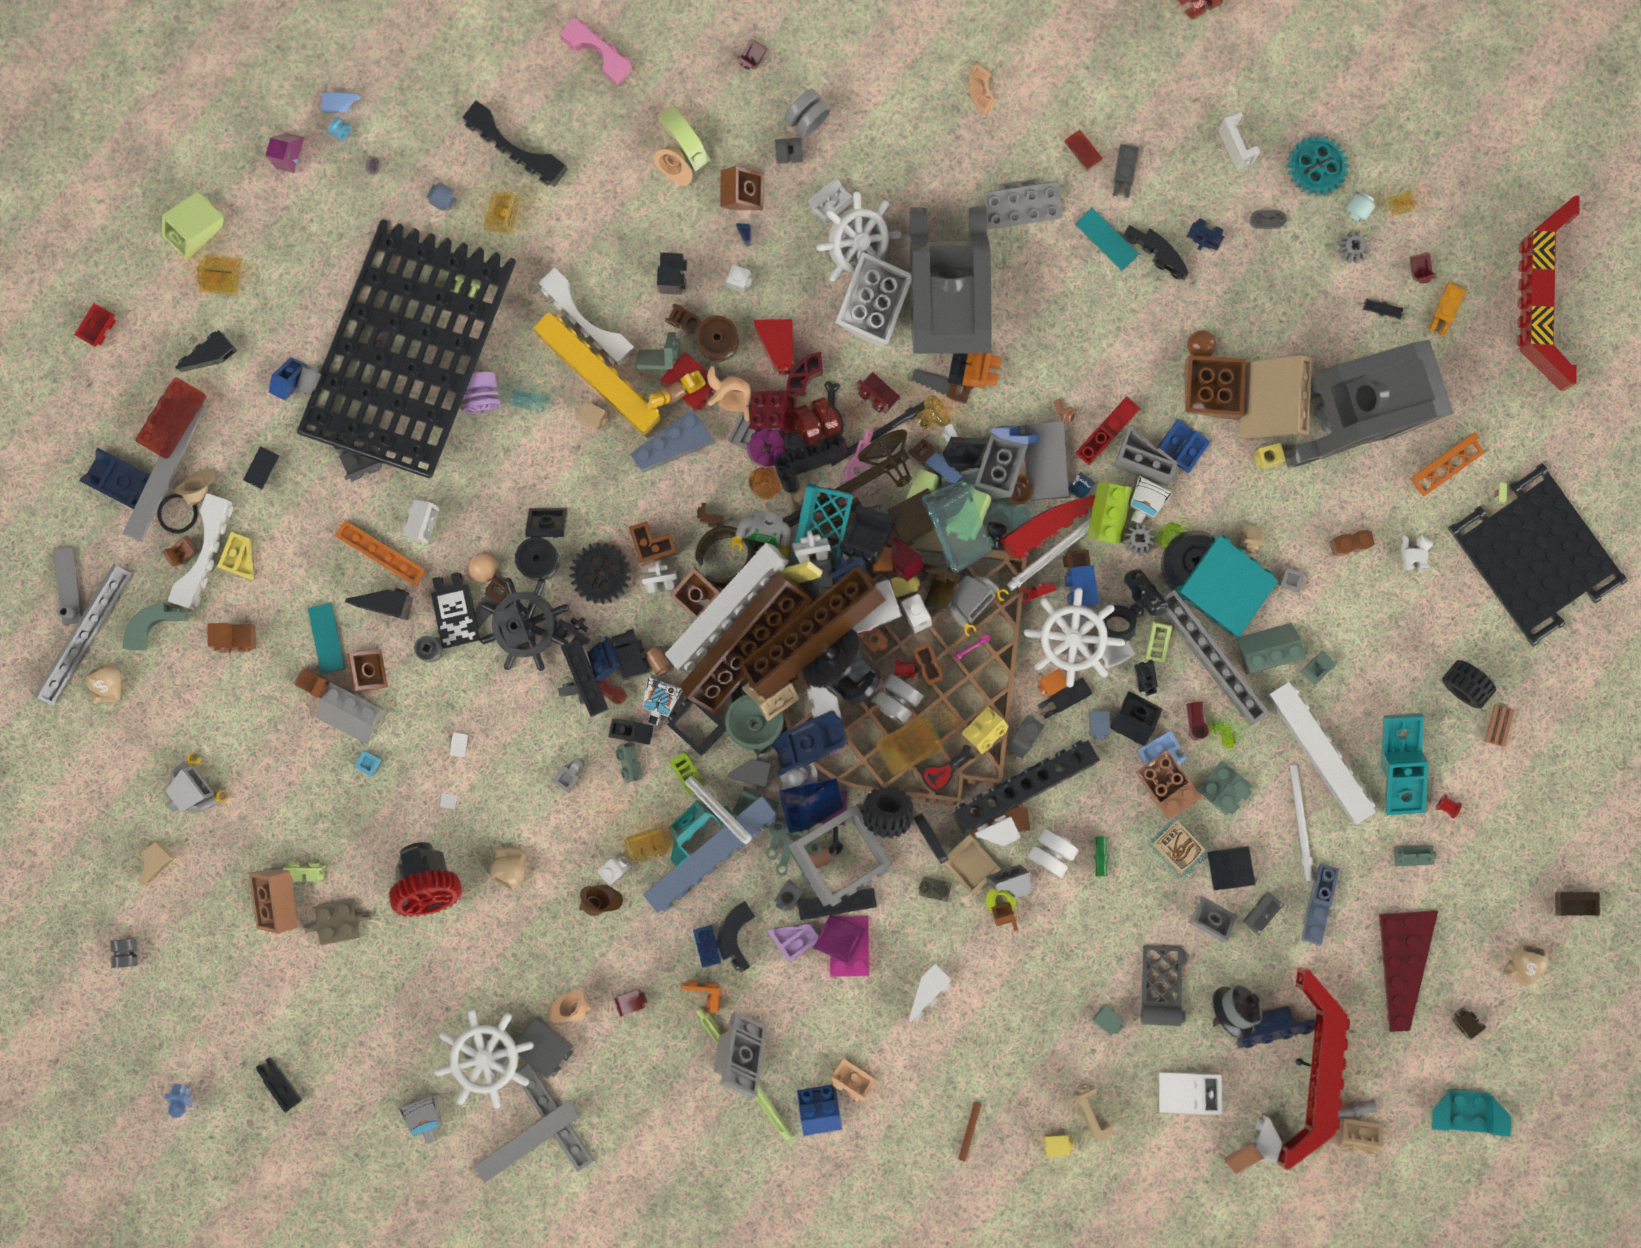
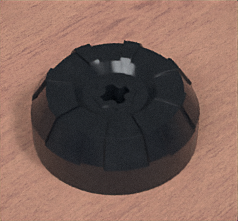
[1161,530,1215,590]

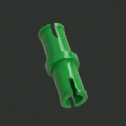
[1094,837,1109,876]

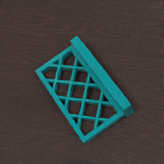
[791,483,854,569]

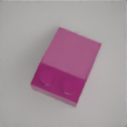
[830,916,869,976]

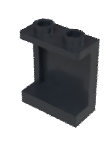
[840,504,894,564]

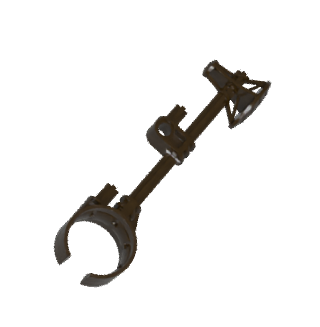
[695,429,912,589]

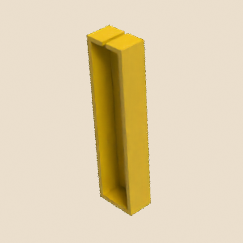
[533,312,662,438]

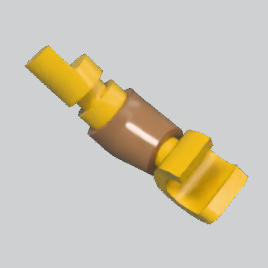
[647,370,705,411]

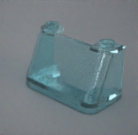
[921,480,994,573]

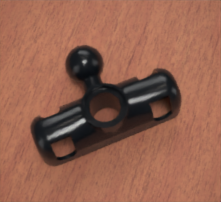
[1124,569,1168,618]

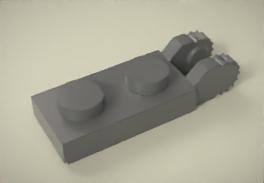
[1113,144,1139,198]

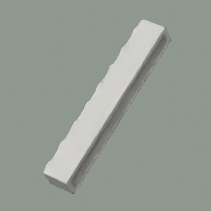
[665,543,789,673]
[1267,682,1376,825]

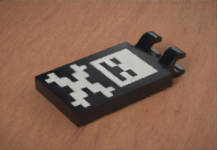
[431,572,481,649]

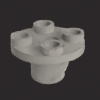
[781,763,820,793]

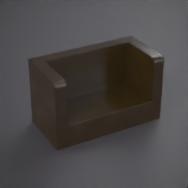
[1555,892,1600,916]

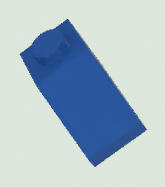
[269,357,307,400]

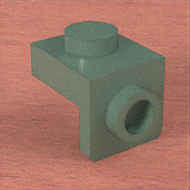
[1301,651,1336,685]

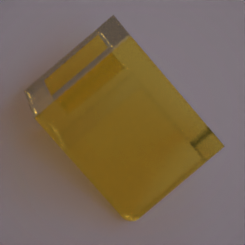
[1387,190,1415,217]

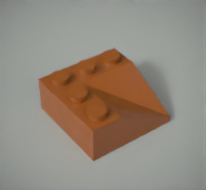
[1184,355,1246,420]

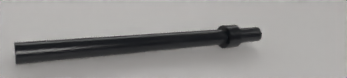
[831,400,929,467]

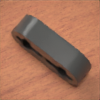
[1249,210,1287,229]

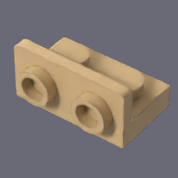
[1339,1118,1383,1155]

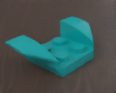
[668,801,735,868]
[1431,1089,1511,1137]

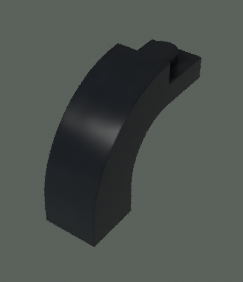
[718,901,755,973]

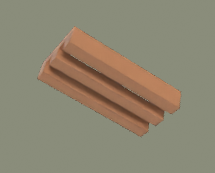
[1485,704,1514,747]

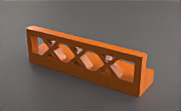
[1410,432,1485,497]

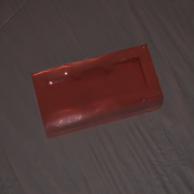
[1064,129,1103,171]

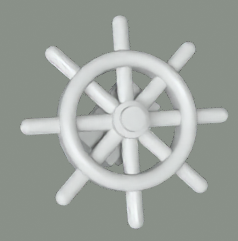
[816,191,902,282]
[1024,588,1125,687]
[434,1009,534,1109]

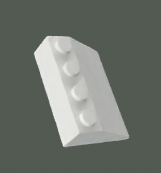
[835,252,911,347]

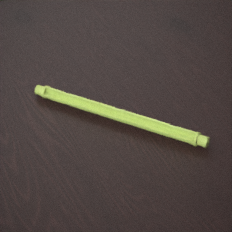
[696,1007,793,1141]

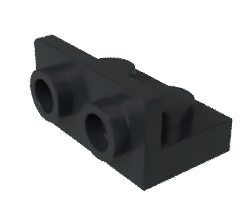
[942,437,986,468]

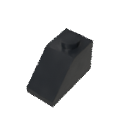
[608,718,654,745]

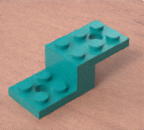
[1381,713,1428,815]

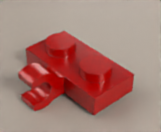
[1018,581,1057,604]

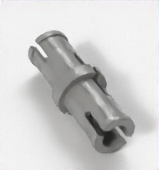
[1338,1099,1377,1119]

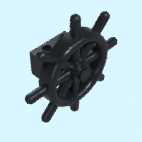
[481,578,569,671]

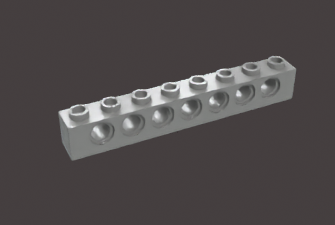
[1158,590,1269,726]

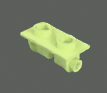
[283,861,325,882]

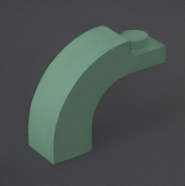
[123,604,187,650]

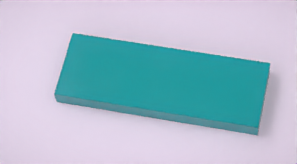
[1075,208,1139,271]
[308,603,345,674]

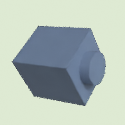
[1088,711,1110,739]

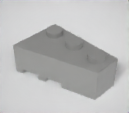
[1114,426,1178,486]

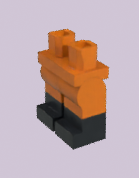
[948,350,1002,389]

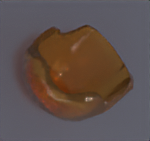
[748,467,780,500]

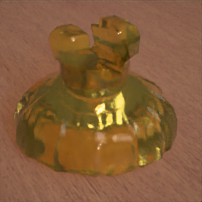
[917,395,950,429]

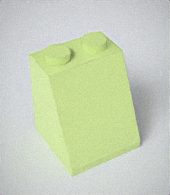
[161,191,224,261]

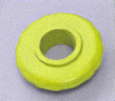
[986,888,1016,913]

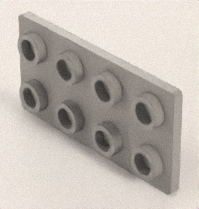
[984,179,1062,229]

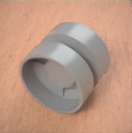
[871,673,924,724]

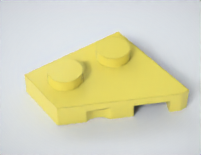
[217,532,254,581]

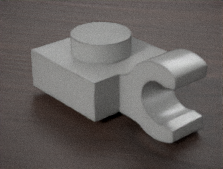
[553,758,584,793]

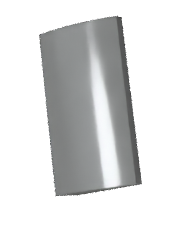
[1025,421,1069,501]

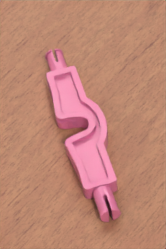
[841,429,874,506]

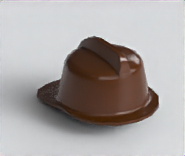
[579,885,623,916]

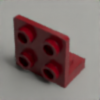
[857,372,900,414]
[749,391,797,433]

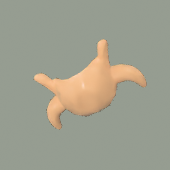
[707,366,766,422]

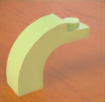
[657,106,711,171]

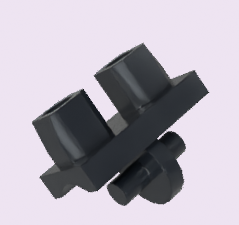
[556,617,590,647]
[1134,659,1158,696]

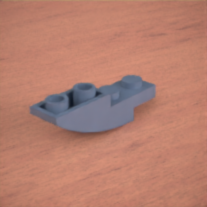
[1301,863,1339,946]

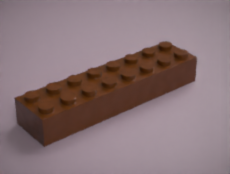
[739,565,886,700]
[680,570,813,714]

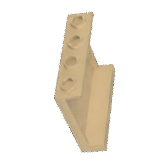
[1239,355,1313,441]

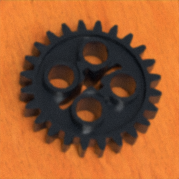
[569,542,632,605]

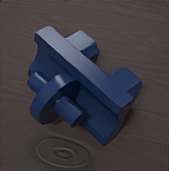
[1187,218,1225,251]
[831,556,867,584]

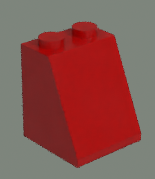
[754,319,794,376]

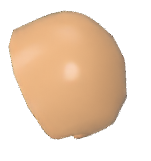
[468,553,499,583]

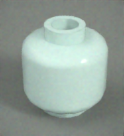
[1346,192,1375,222]

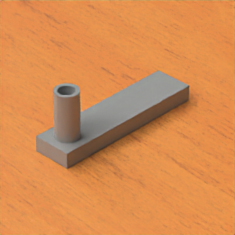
[53,547,82,625]

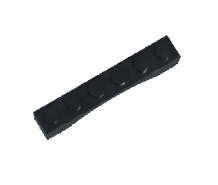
[462,100,567,187]

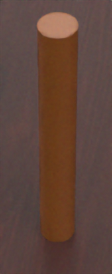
[958,1102,981,1162]

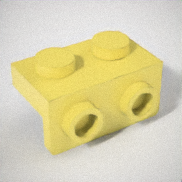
[961,706,1009,754]

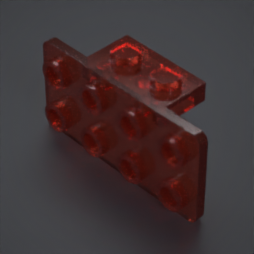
[136,377,207,459]

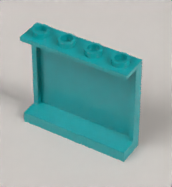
[1175,535,1278,637]

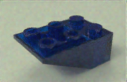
[779,778,843,834]

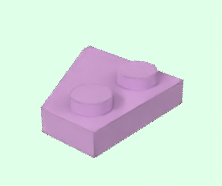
[768,923,819,962]

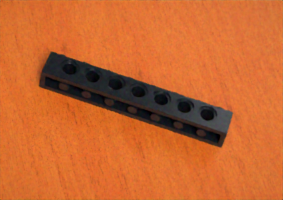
[952,740,1100,835]

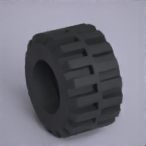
[1442,660,1497,709]
[863,786,913,839]

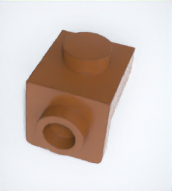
[163,536,198,567]

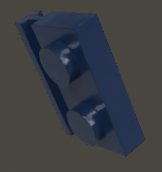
[587,636,620,682]

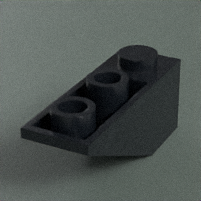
[175,330,238,372]

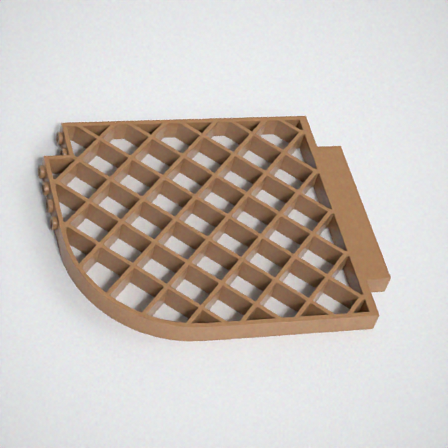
[782,511,1028,805]

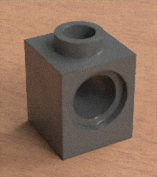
[774,881,803,912]

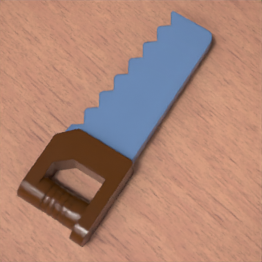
[908,439,963,485]

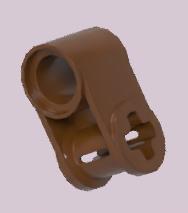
[665,304,701,335]

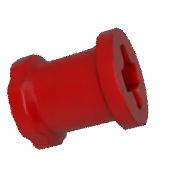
[894,660,915,678]
[1436,794,1462,819]

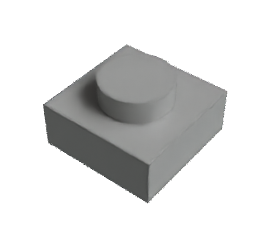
[1279,568,1305,593]

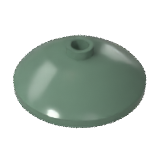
[725,695,783,749]

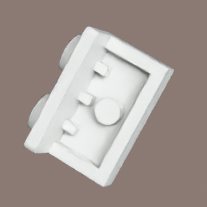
[808,178,853,224]

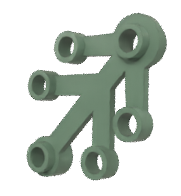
[766,818,821,884]

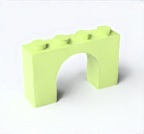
[907,468,992,541]

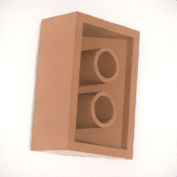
[249,869,298,934]

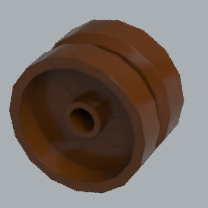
[696,315,739,362]

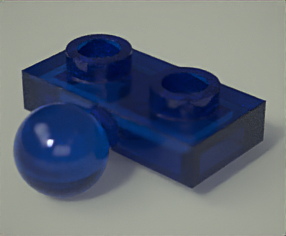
[693,925,722,968]

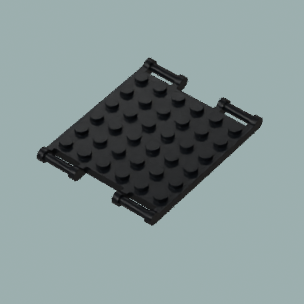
[1448,463,1628,647]

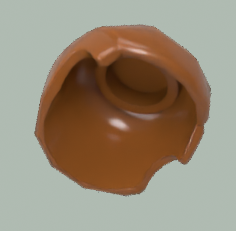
[1187,330,1216,357]
[1006,474,1032,505]

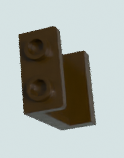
[887,488,948,547]

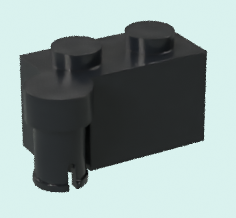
[612,628,649,680]

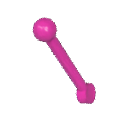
[955,635,990,659]

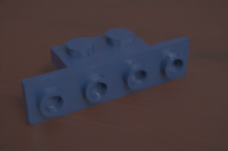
[1237,1006,1315,1048]

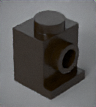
[1452,1007,1487,1040]

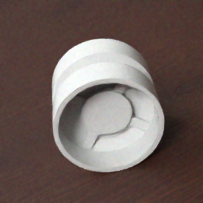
[1027,829,1079,879]

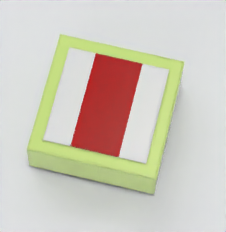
[1494,483,1507,505]

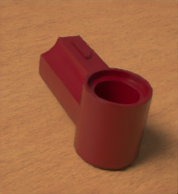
[1186,702,1209,741]

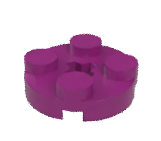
[747,429,785,467]

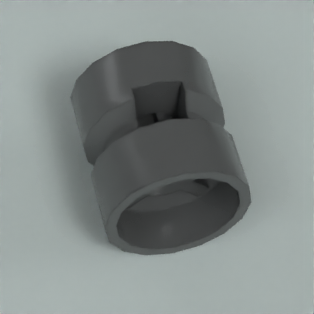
[775,137,803,164]
[414,636,443,663]
[110,938,138,968]

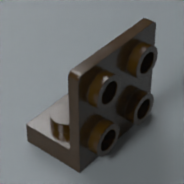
[921,564,961,612]

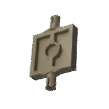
[304,899,371,946]

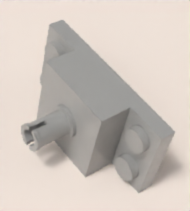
[714,1011,767,1099]

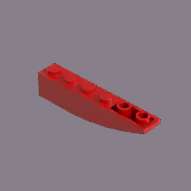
[999,495,1095,560]

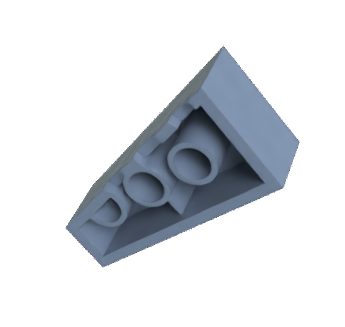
[630,410,716,472]

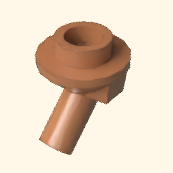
[1054,399,1075,425]

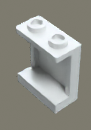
[1218,112,1260,170]

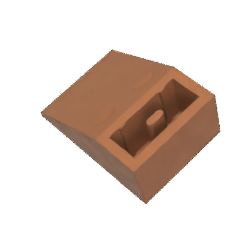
[1136,750,1201,820]

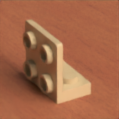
[742,681,799,721]

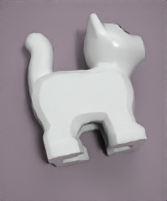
[1401,534,1433,570]

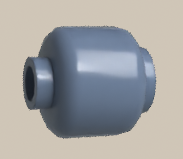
[427,183,456,211]

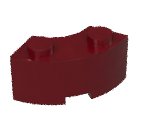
[786,352,823,396]

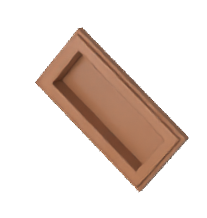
[1225,1142,1264,1174]

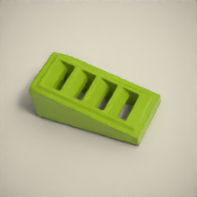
[669,752,705,795]

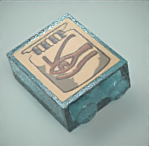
[1147,817,1209,878]

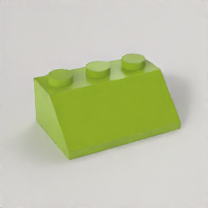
[1087,481,1133,544]

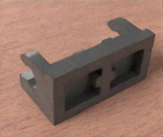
[1242,892,1284,936]

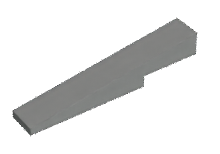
[474,1099,581,1183]

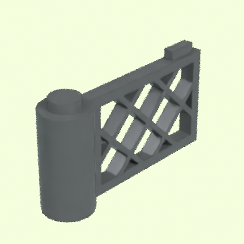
[1140,946,1186,1026]

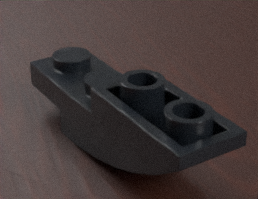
[1123,225,1189,280]

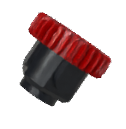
[389,842,462,917]

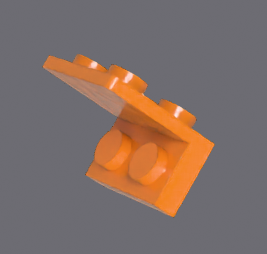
[680,980,722,1013]

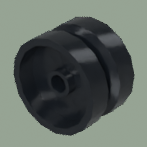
[515,537,560,582]

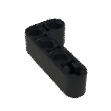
[774,435,849,493]

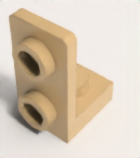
[1239,524,1265,553]

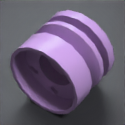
[461,372,501,414]

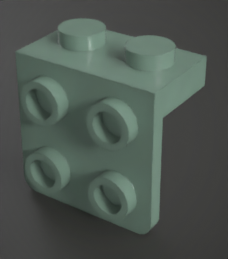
[635,332,680,371]

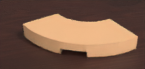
[969,63,996,115]

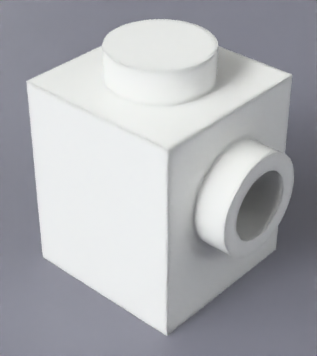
[726,265,753,293]

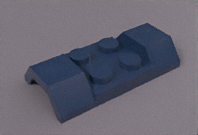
[79,447,150,509]
[770,710,847,776]

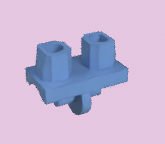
[164,1084,193,1118]

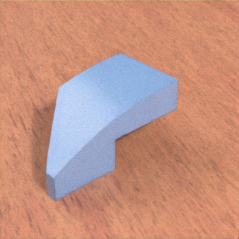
[321,92,360,113]

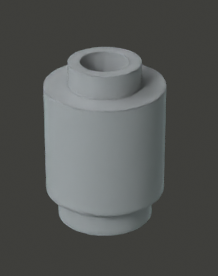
[297,365,321,395]

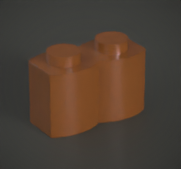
[1330,530,1375,556]
[914,644,943,686]

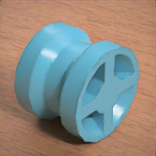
[328,117,351,142]

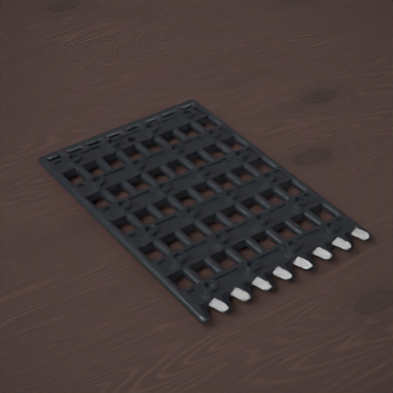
[297,219,516,478]

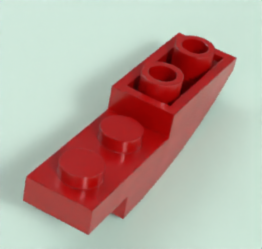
[1075,396,1141,465]

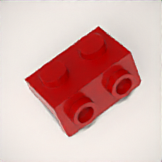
[74,303,116,347]

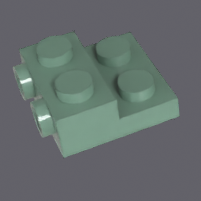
[1196,761,1253,815]

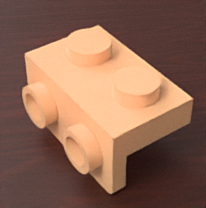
[830,1057,876,1101]

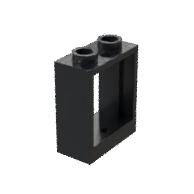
[667,698,726,756]

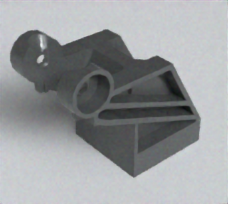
[910,206,992,354]
[1284,340,1454,468]

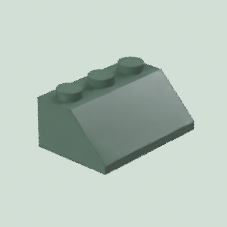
[1236,623,1306,675]

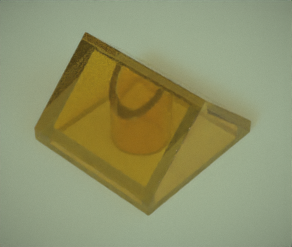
[483,191,521,235]
[197,255,242,296]

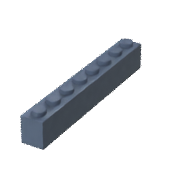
[643,794,778,913]

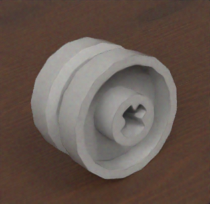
[784,89,832,138]

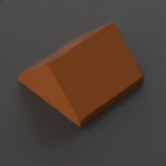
[347,650,388,693]

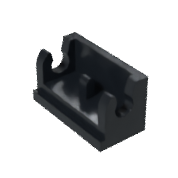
[243,446,279,490]

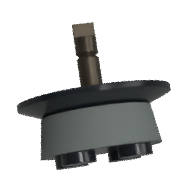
[1212,985,1262,1038]

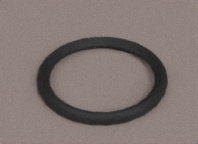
[157,494,198,534]

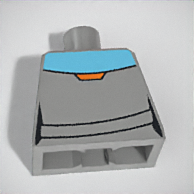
[399,1094,442,1144]

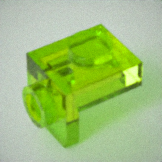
[1156,522,1184,550]
[1209,722,1236,750]

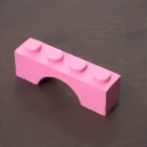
[559,18,632,87]

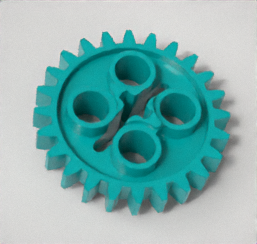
[1286,135,1349,197]

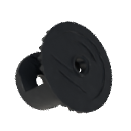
[802,629,880,704]

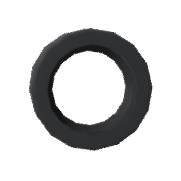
[1103,605,1137,642]

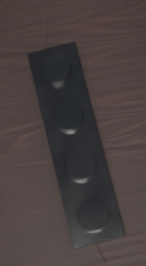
[560,639,609,717]
[797,888,877,920]

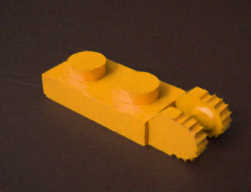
[1429,282,1466,337]

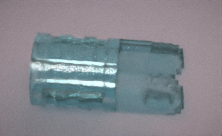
[510,389,548,412]

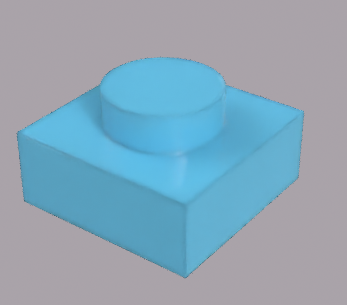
[354,750,382,777]

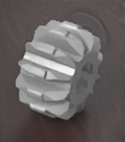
[1338,231,1370,263]
[1123,523,1155,556]

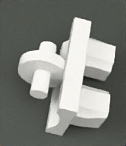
[792,530,830,563]
[642,560,677,593]

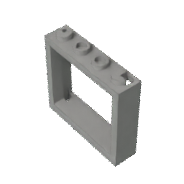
[788,805,892,906]

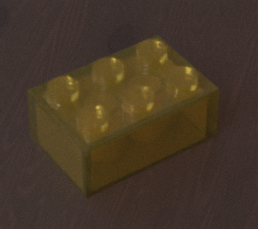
[875,715,945,776]

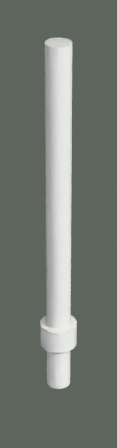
[1290,765,1313,881]

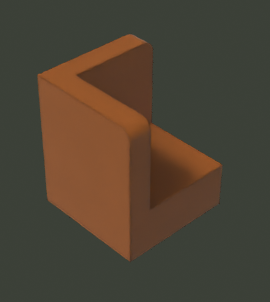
[991,902,1018,931]

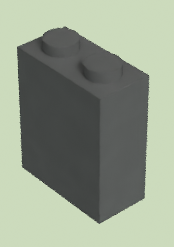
[515,1017,574,1079]

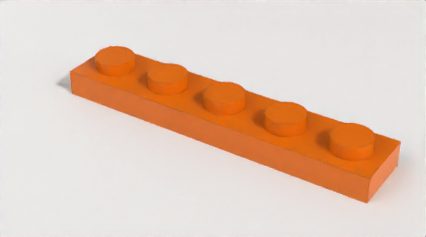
[335,520,426,586]

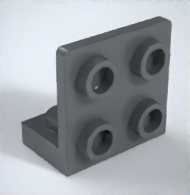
[339,446,383,482]

